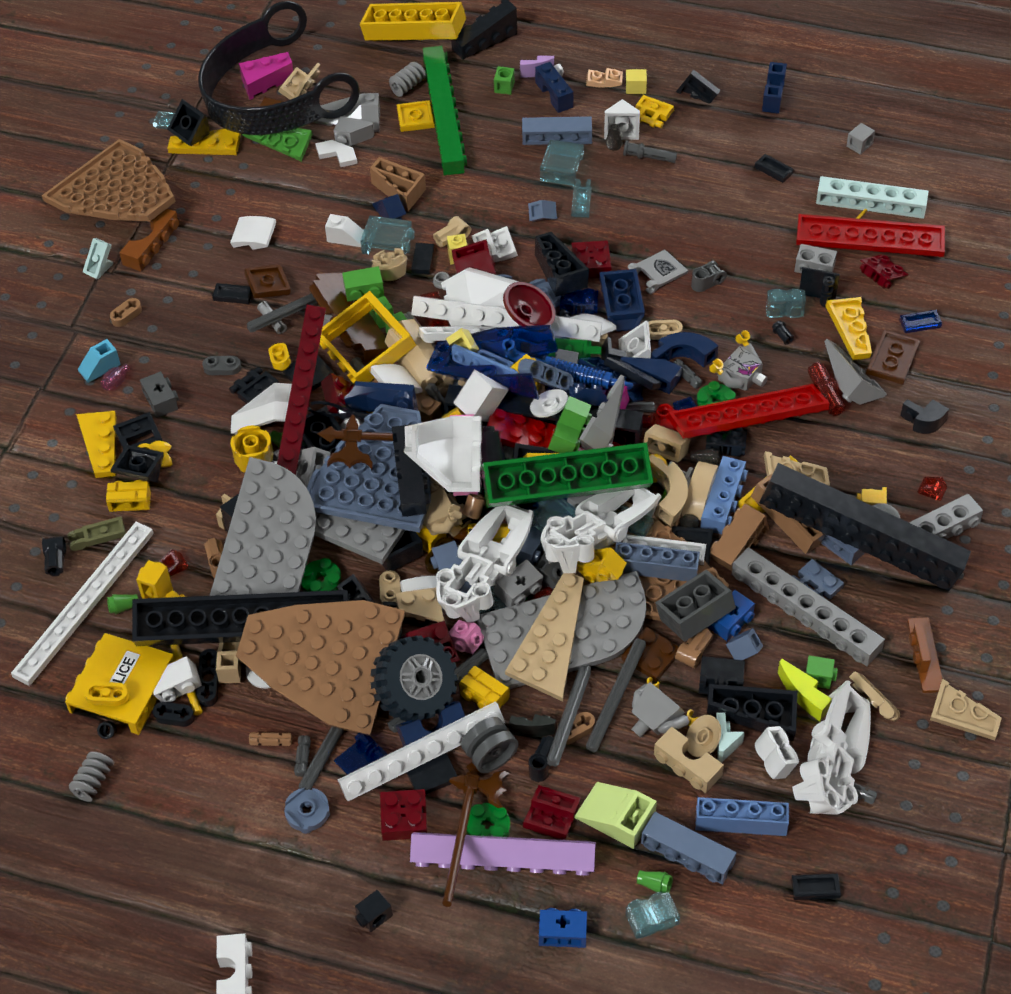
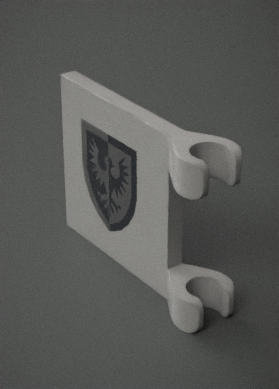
[628,250,688,294]

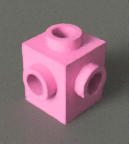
[449,620,484,654]

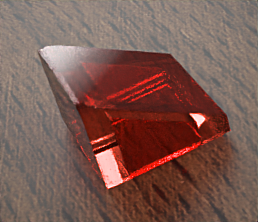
[917,477,947,501]
[159,549,189,577]

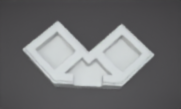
[315,140,357,167]

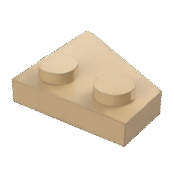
[395,588,444,623]

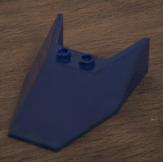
[426,325,558,400]

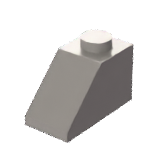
[334,116,375,146]

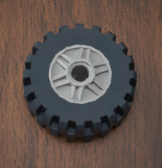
[370,636,458,721]

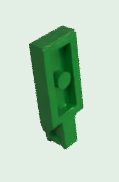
[547,338,601,359]

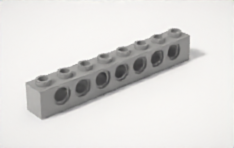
[732,547,885,666]

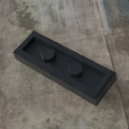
[604,357,662,390]

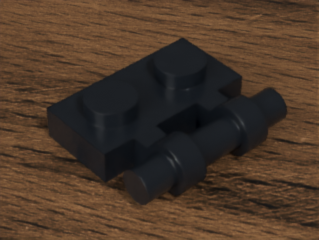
[229,367,279,404]

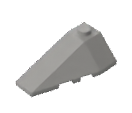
[313,93,380,132]
[824,339,887,405]
[579,375,625,450]

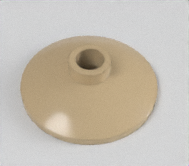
[686,715,721,758]

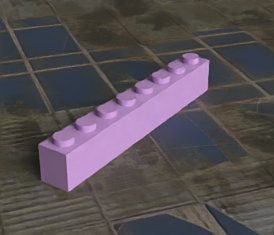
[410,832,596,875]

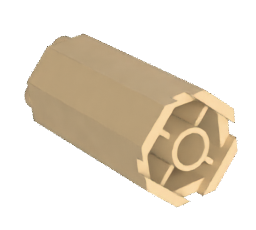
[385,319,455,397]

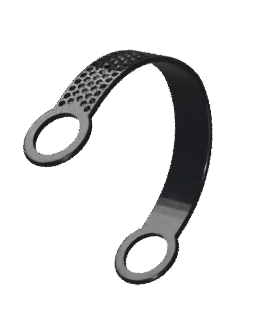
[198,1,360,135]

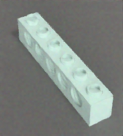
[816,176,928,219]

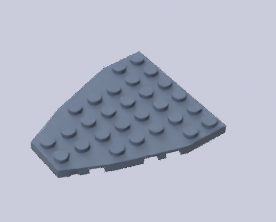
[307,404,431,533]

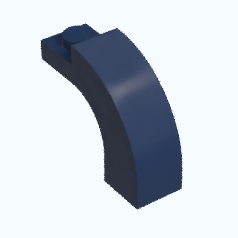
[651,332,718,368]

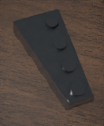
[451,0,517,60]
[534,232,589,297]
[392,424,430,517]
[707,684,797,742]

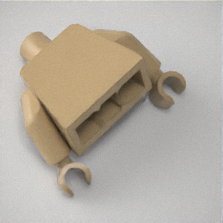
[421,476,463,535]

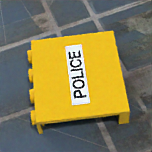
[65,633,175,735]

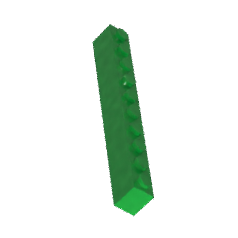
[423,46,467,176]

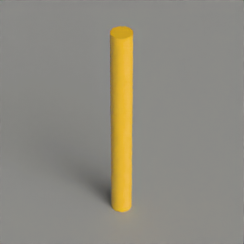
[170,645,202,715]

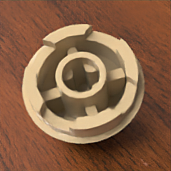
[372,248,407,281]

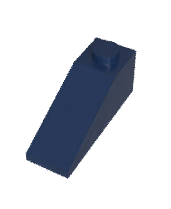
[620,357,682,395]

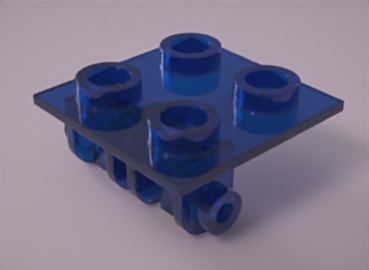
[560,288,598,315]
[333,732,388,775]

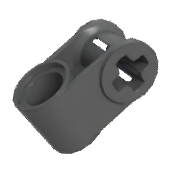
[691,261,727,292]

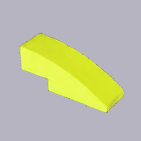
[778,659,832,721]

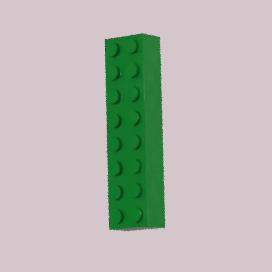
[481,443,653,508]

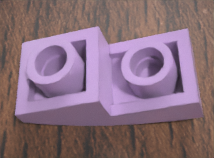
[520,56,554,78]

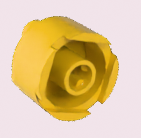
[230,425,274,472]

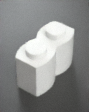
[755,726,799,779]

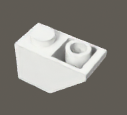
[153,656,202,702]

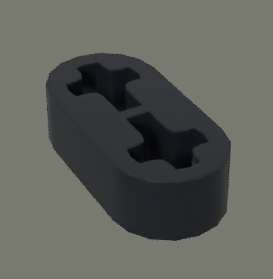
[153,702,195,727]

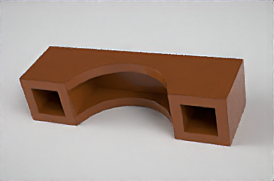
[119,209,179,272]

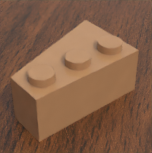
[370,157,426,211]
[710,504,769,571]

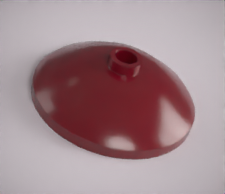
[503,282,555,331]

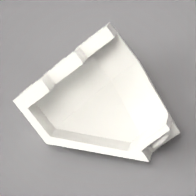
[441,267,518,327]
[231,383,292,435]
[404,416,482,492]

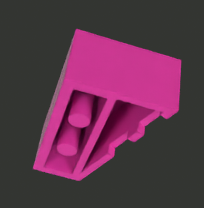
[239,52,293,100]

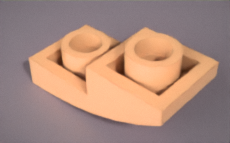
[586,68,623,88]

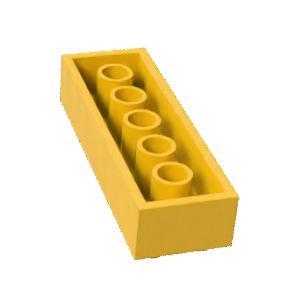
[360,2,466,41]

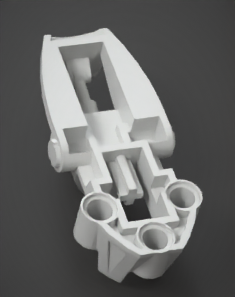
[541,488,661,573]
[436,505,534,623]
[792,681,871,814]

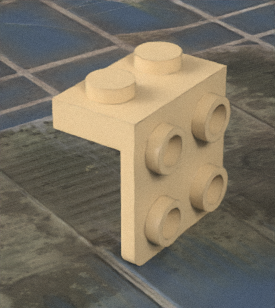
[278,63,321,100]

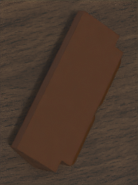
[309,273,388,362]

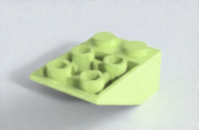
[574,782,657,849]

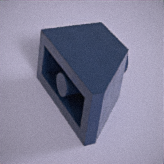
[372,194,406,223]

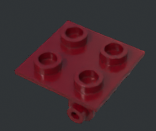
[860,255,909,289]

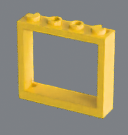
[320,291,417,384]

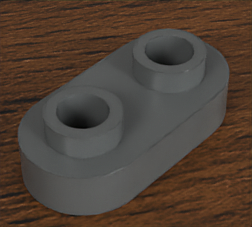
[202,356,241,375]

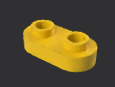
[268,343,291,371]
[84,682,129,706]

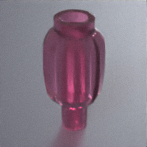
[101,364,130,391]

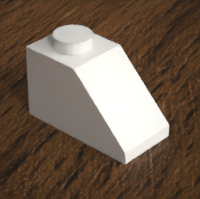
[325,214,367,247]

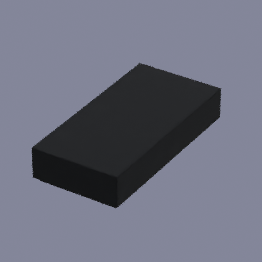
[754,154,794,183]
[411,243,434,275]
[212,283,252,304]
[791,874,841,900]

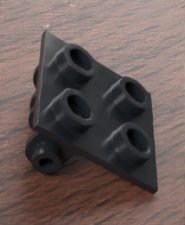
[799,267,840,307]
[705,428,747,457]
[698,656,745,695]

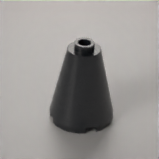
[481,426,506,481]

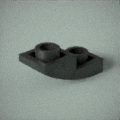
[509,714,556,737]

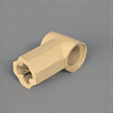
[433,216,471,247]

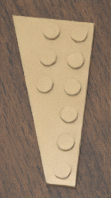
[505,573,584,701]

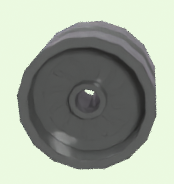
[461,717,518,773]

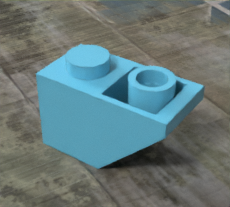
[78,339,121,383]

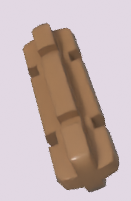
[249,732,292,746]

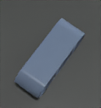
[518,358,574,391]

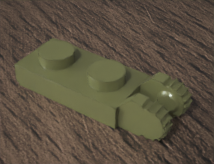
[67,516,126,551]

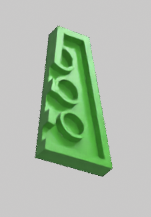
[242,128,313,162]

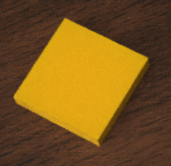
[396,100,435,132]

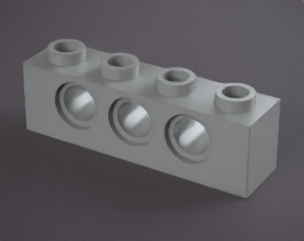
[296,447,330,520]
[909,494,983,540]

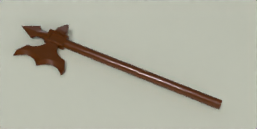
[317,415,393,469]
[442,762,510,907]

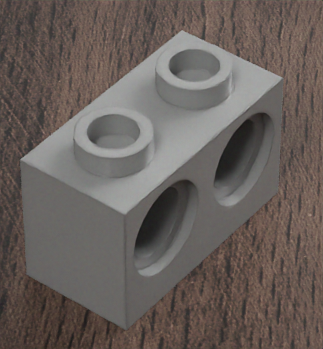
[794,244,837,273]

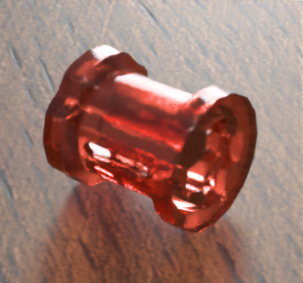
[642,413,659,428]

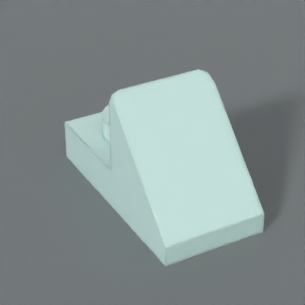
[83,238,114,279]
[716,713,744,762]

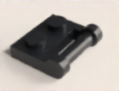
[113,412,163,450]

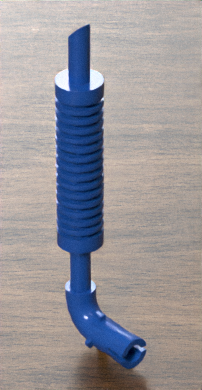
[502,339,633,390]

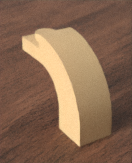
[649,454,688,527]
[682,461,718,520]

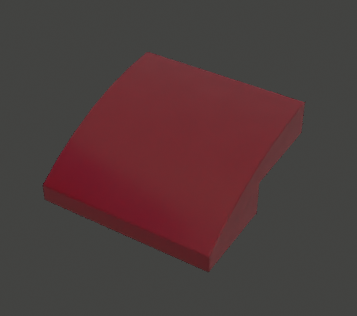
[523,785,581,840]

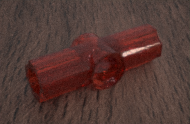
[808,362,846,417]

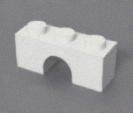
[216,933,252,994]

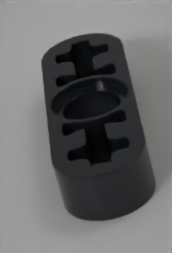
[197,649,219,707]

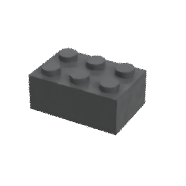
[655,570,736,642]

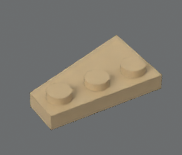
[764,451,830,486]
[930,679,1002,740]

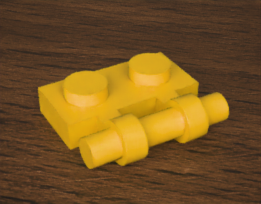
[635,95,674,128]

